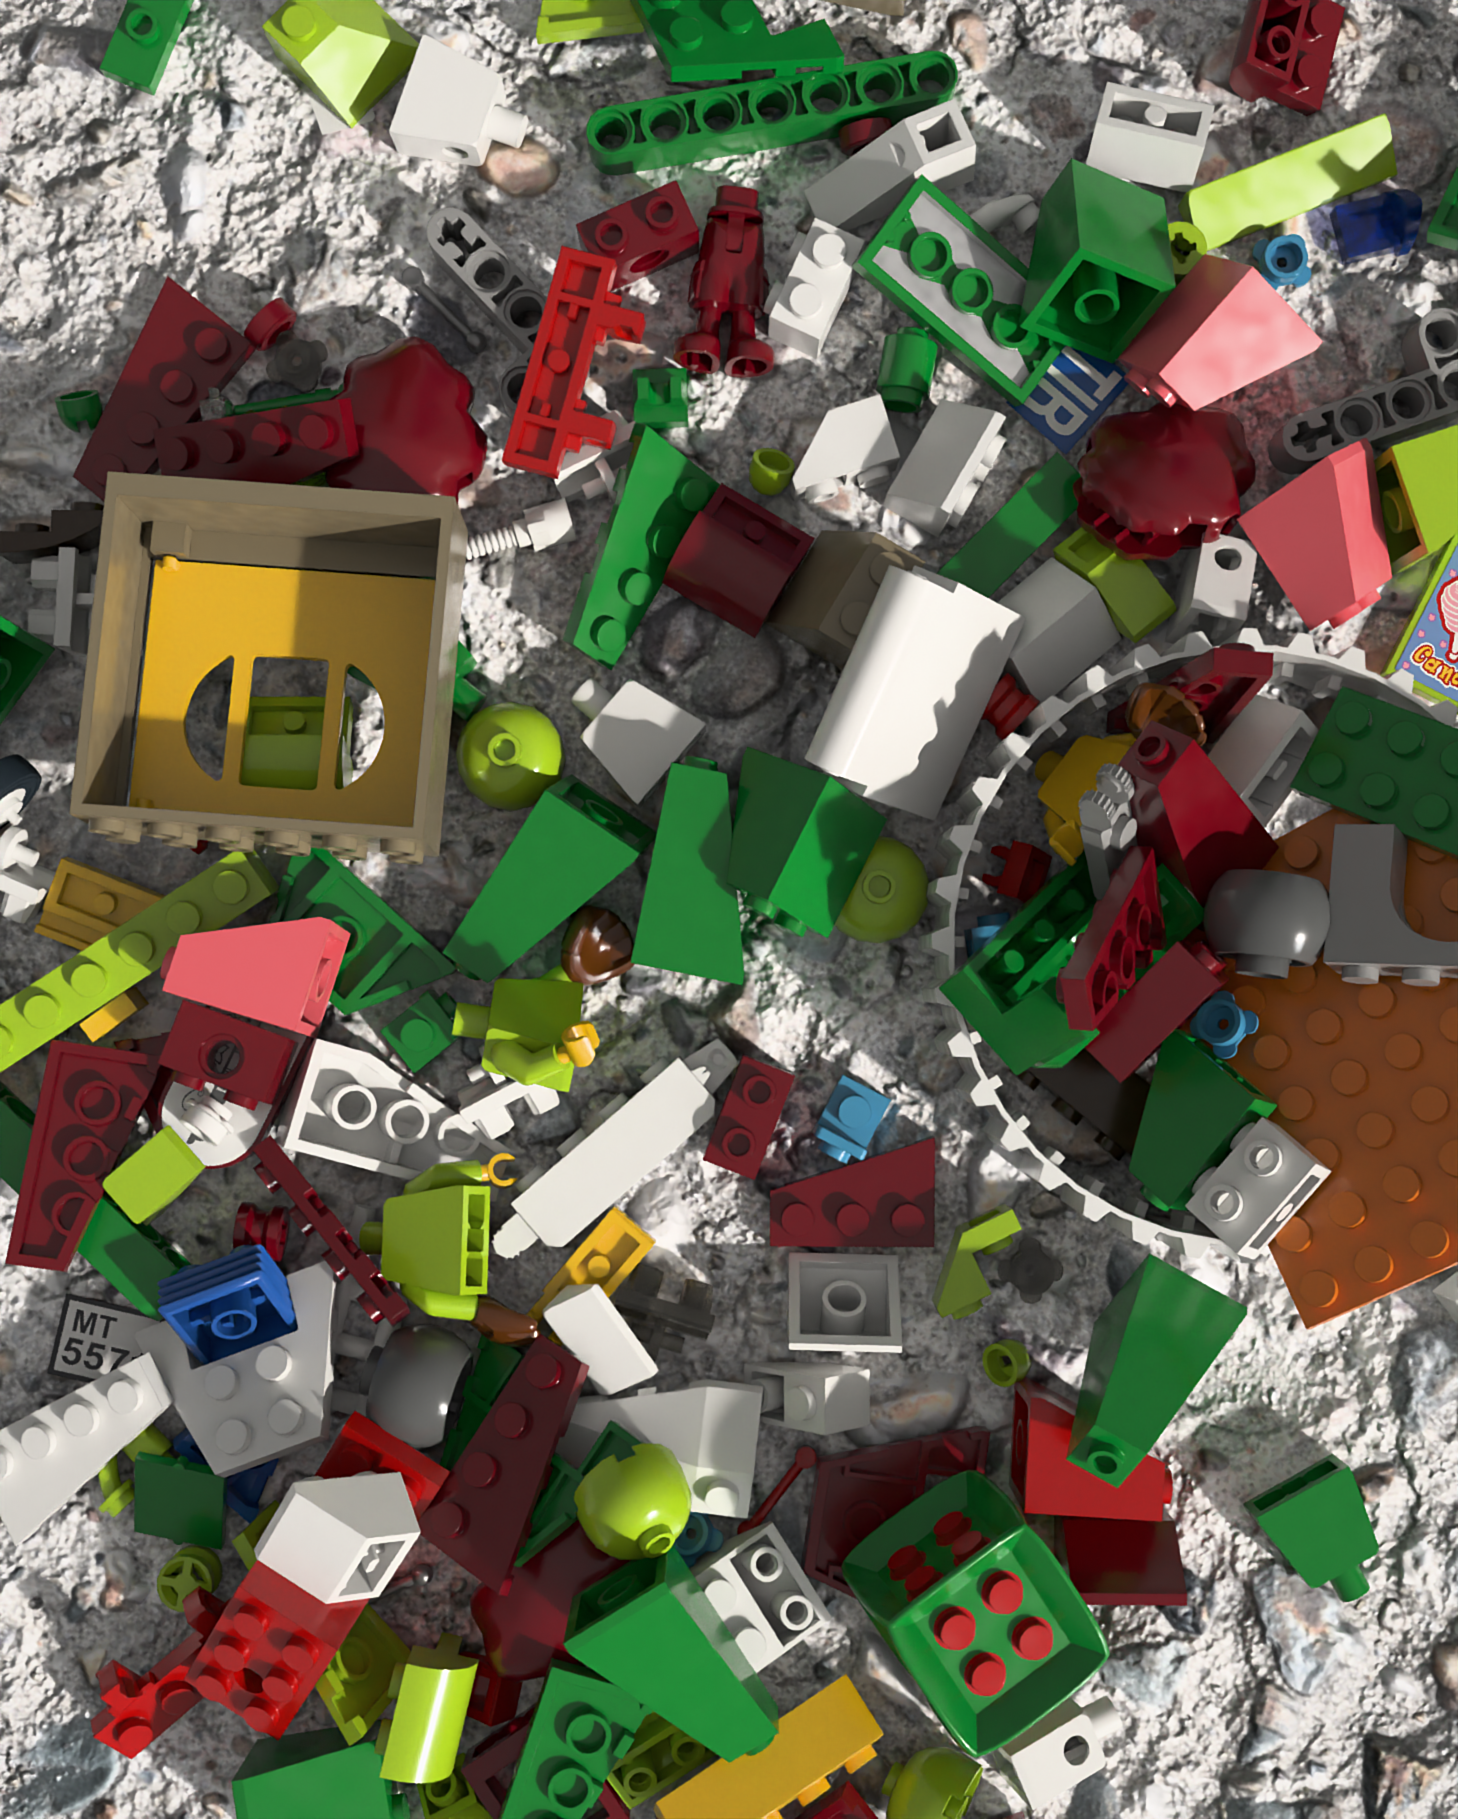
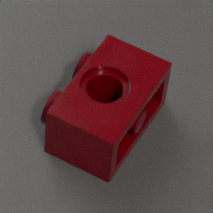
[576,180,699,292]
[157,1000,299,1111]
[703,1053,795,1180]

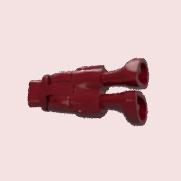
[673,185,775,378]

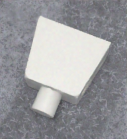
[389,34,528,166]
[1164,522,1257,647]
[571,677,706,809]
[991,1695,1122,1810]

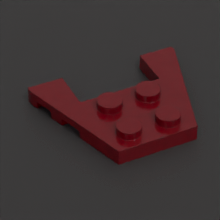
[800,1426,991,1599]

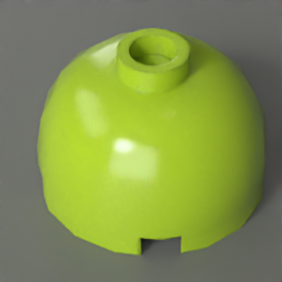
[456,701,566,812]
[835,836,929,944]
[574,1443,691,1560]
[881,1747,983,1819]

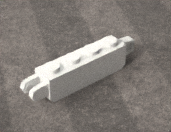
[491,1038,739,1260]

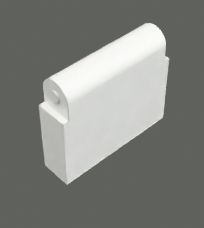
[804,565,1026,821]

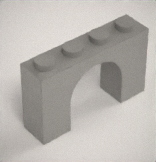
[1323,824,1458,986]

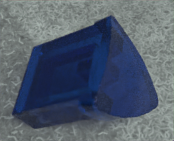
[1329,188,1422,265]

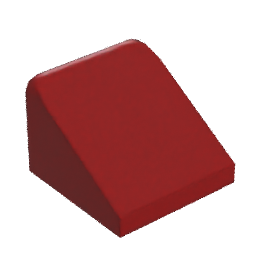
[459,1651,523,1727]

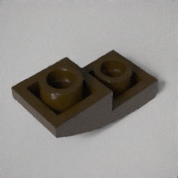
[0,502,104,564]

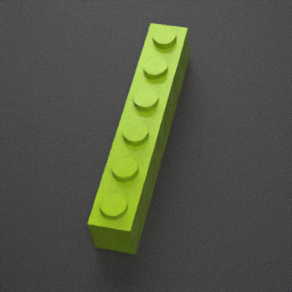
[0,849,279,1073]

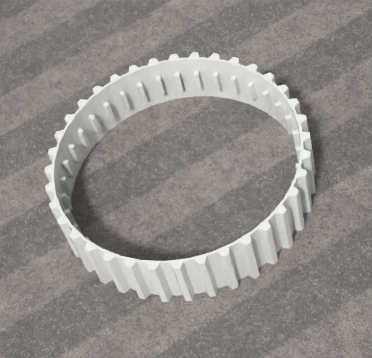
[918,628,1458,1263]

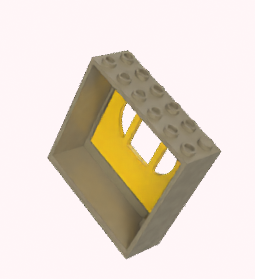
[69,471,468,865]

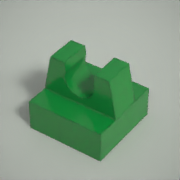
[632,368,688,428]

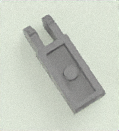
[1078,763,1138,900]

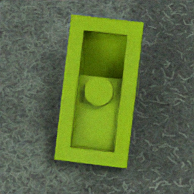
[102,1125,206,1226]

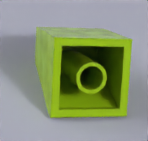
[1374,424,1458,575]

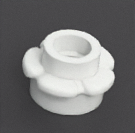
[179,1096,234,1146]

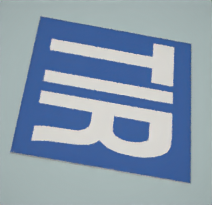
[1005,345,1129,455]

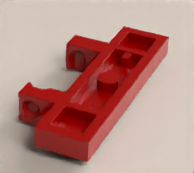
[502,246,646,479]
[90,1586,232,1759]

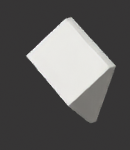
[997,557,1121,708]
[786,1252,902,1353]

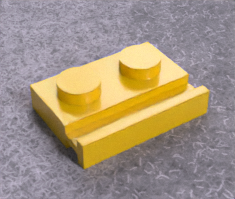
[34,856,166,951]

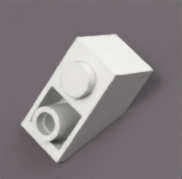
[791,394,900,504]
[744,1362,870,1435]

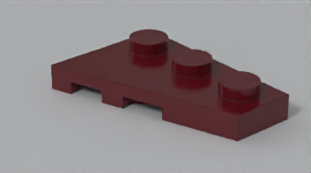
[769,1136,935,1247]

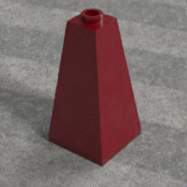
[1117,720,1279,932]

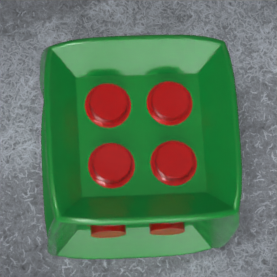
[841,1470,1110,1757]

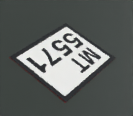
[47,1293,166,1383]

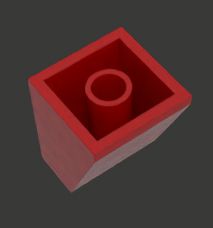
[1009,1377,1173,1522]

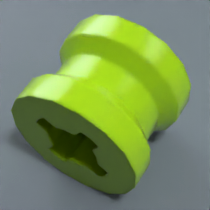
[1168,221,1207,289]
[157,1545,223,1612]

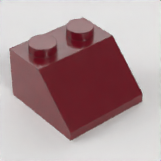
[1054,1507,1187,1606]

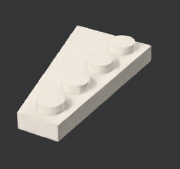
[0,1352,174,1547]

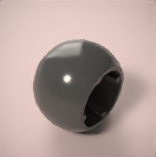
[1204,869,1330,979]
[359,1324,473,1449]

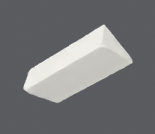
[542,1284,658,1395]

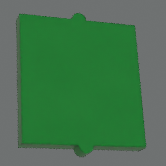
[134,1451,228,1550]

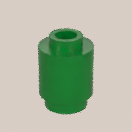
[876,327,938,413]

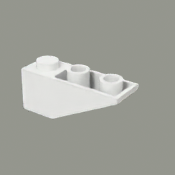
[804,99,976,231]

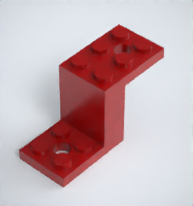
[184,1411,450,1741]

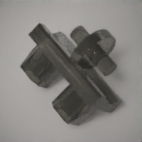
[614,1263,715,1363]

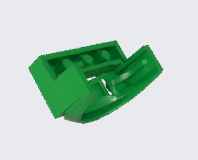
[939,851,1204,1076]

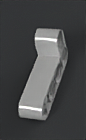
[426,207,591,420]
[1268,308,1458,475]

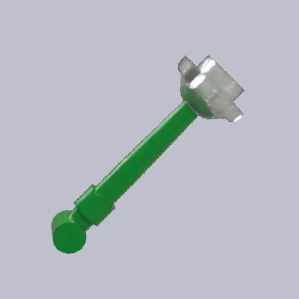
[199,383,343,421]

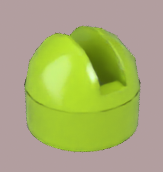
[749,448,795,496]
[982,1339,1032,1387]

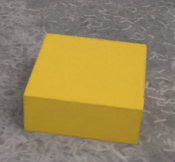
[79,987,149,1042]

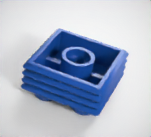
[157,1244,298,1366]

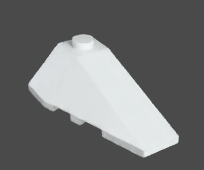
[275,1038,511,1203]
[555,1379,763,1518]

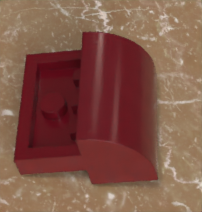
[1229,0,1345,116]
[662,483,815,638]

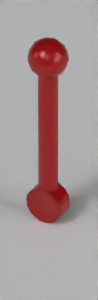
[737,1445,817,1535]

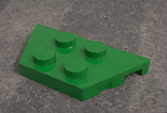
[269,848,457,1015]

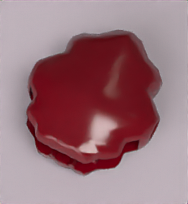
[325,336,488,504]
[1073,402,1256,560]
[469,1520,631,1683]

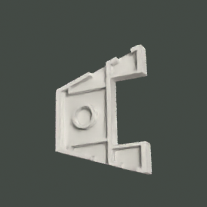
[134,1261,341,1478]

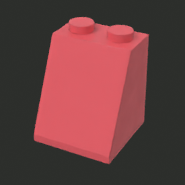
[1117,254,1323,411]
[1237,437,1392,631]
[160,917,351,1038]

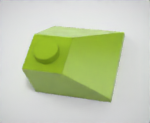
[261,0,419,129]

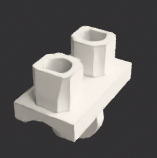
[553,410,636,505]
[28,547,96,655]
[0,825,56,923]
[457,1043,560,1140]

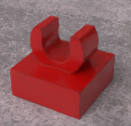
[982,840,1052,905]

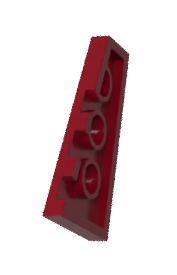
[72,276,256,501]
[152,398,360,485]
[1106,643,1274,744]
[1056,846,1167,1031]
[5,1039,163,1272]
[252,1135,411,1327]
[418,1334,590,1596]

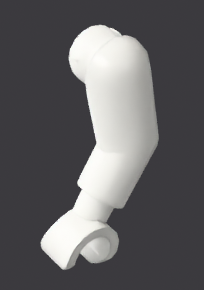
[969,193,1040,235]

